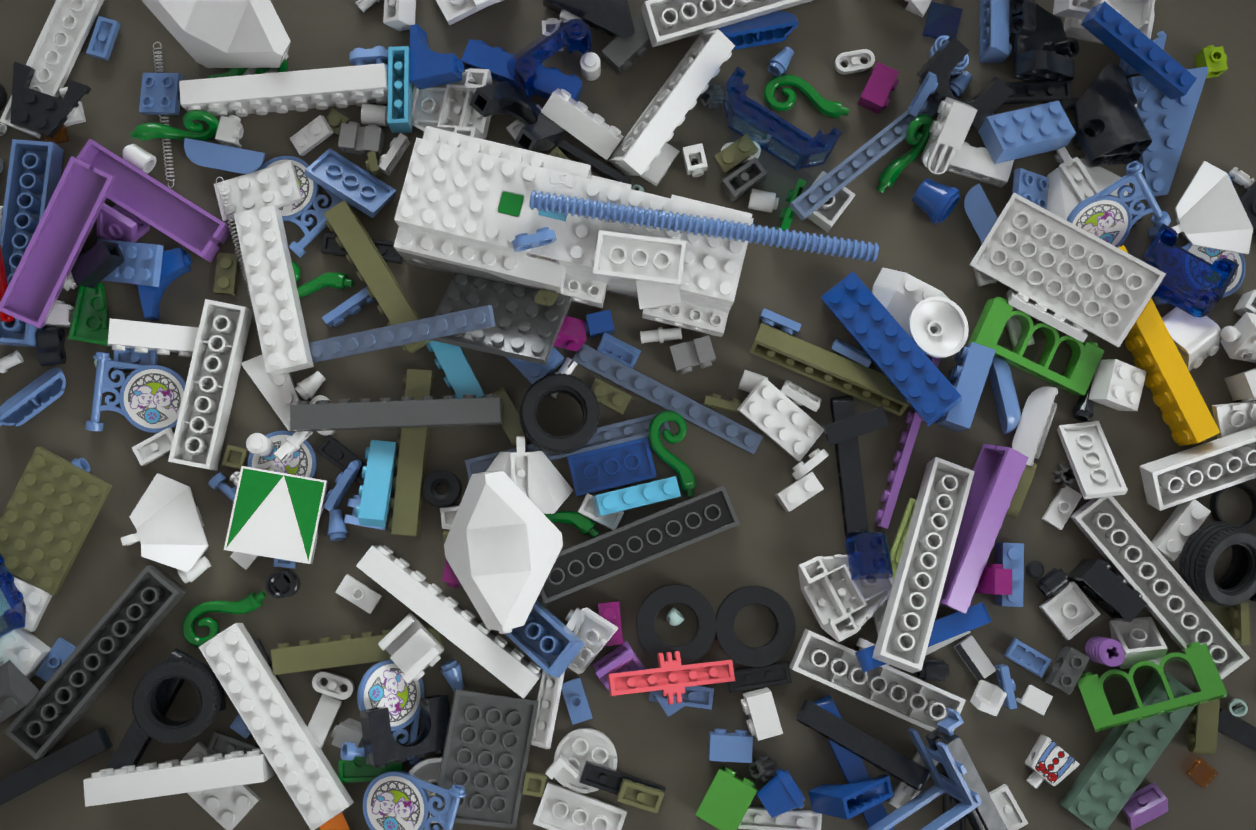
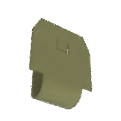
[534,289,559,307]

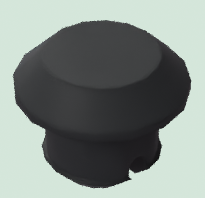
[1025,560,1044,579]

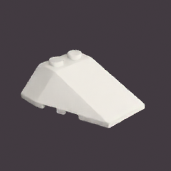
[412,68,493,139]
[872,268,949,337]
[798,550,894,642]

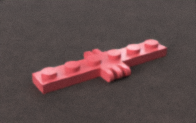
[608,651,735,705]

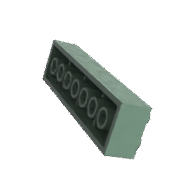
[1059,671,1196,830]

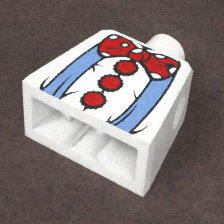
[1025,734,1080,789]

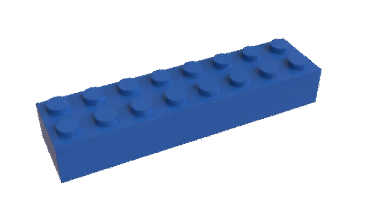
[821,271,962,427]

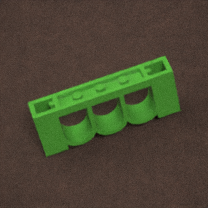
[968,297,1105,396]
[1077,642,1228,732]

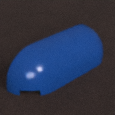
[718,11,798,49]

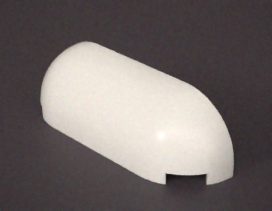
[1012,386,1058,466]

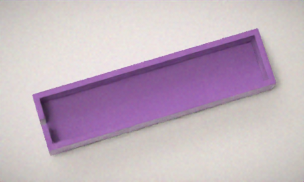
[77,139,233,263]
[0,156,117,328]
[939,444,1029,614]

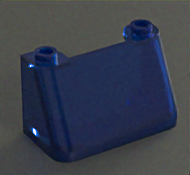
[507,19,592,97]
[1139,224,1239,317]

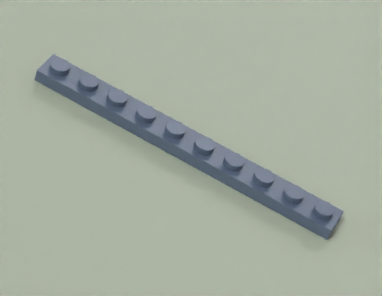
[789,92,941,221]
[309,305,496,363]
[572,344,763,455]
[465,413,670,480]

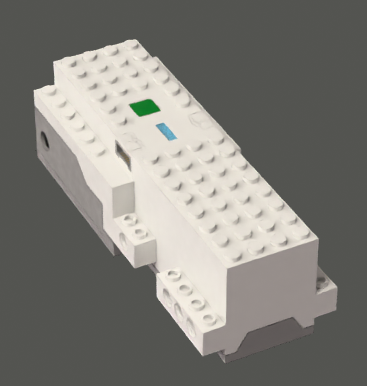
[394,126,754,337]

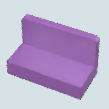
[1121,782,1168,830]

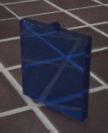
[922,2,963,39]

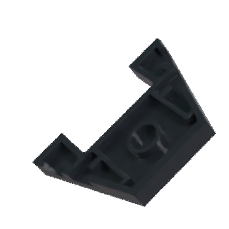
[10,62,91,138]

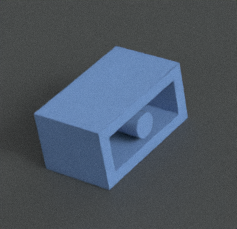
[708,728,753,763]

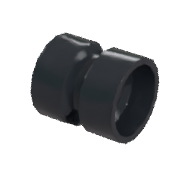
[265,570,301,599]

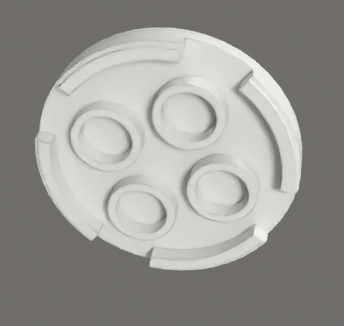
[554,728,617,793]

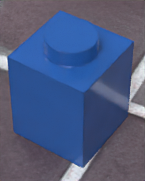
[584,310,615,338]

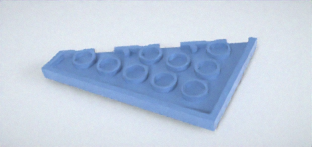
[1128,66,1208,197]

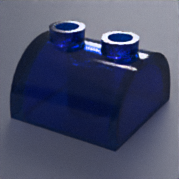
[845,532,894,580]

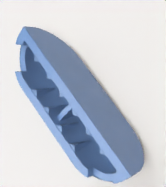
[184,138,265,174]
[964,183,998,244]
[988,356,1021,435]
[0,367,66,427]

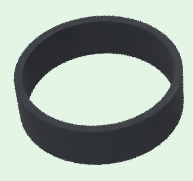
[1210,483,1256,528]

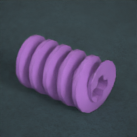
[1085,636,1125,667]

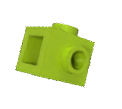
[1194,45,1228,78]

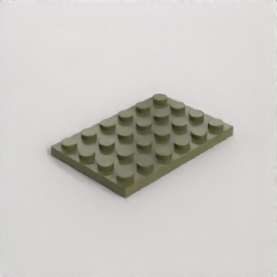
[0,446,113,596]

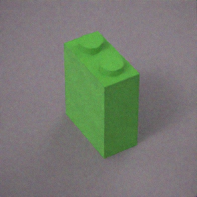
[696,766,758,830]

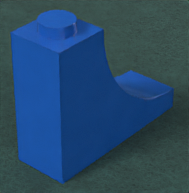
[409,24,464,90]
[137,248,192,321]
[808,774,894,820]

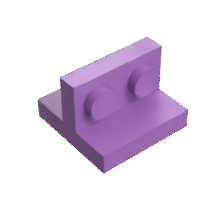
[97,203,150,242]
[593,641,646,697]

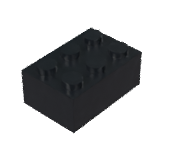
[1068,559,1147,622]

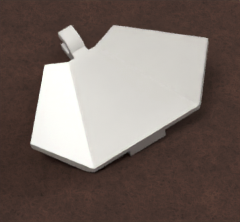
[1046,146,1129,220]
[1165,161,1253,254]
[486,436,574,514]
[120,473,209,573]

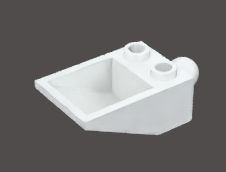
[1220,312,1256,363]

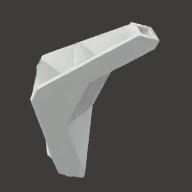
[141,0,291,68]
[444,471,563,634]

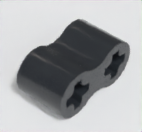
[36,326,66,367]

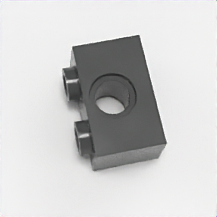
[721,157,767,203]
[1043,645,1090,695]

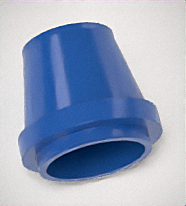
[912,178,960,224]
[757,768,806,819]

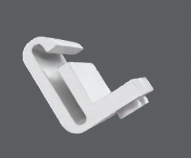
[1162,301,1221,371]
[378,613,445,684]

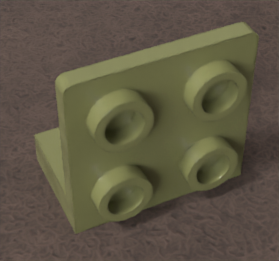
[1202,601,1251,646]

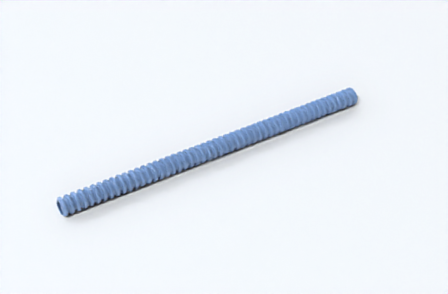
[529,190,879,263]

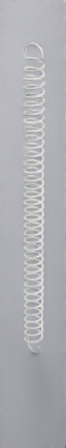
[153,42,175,188]
[216,177,252,306]

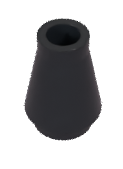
[1072,390,1093,421]

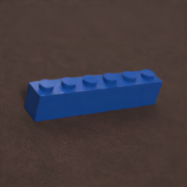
[1081,1,1197,100]
[461,39,583,102]

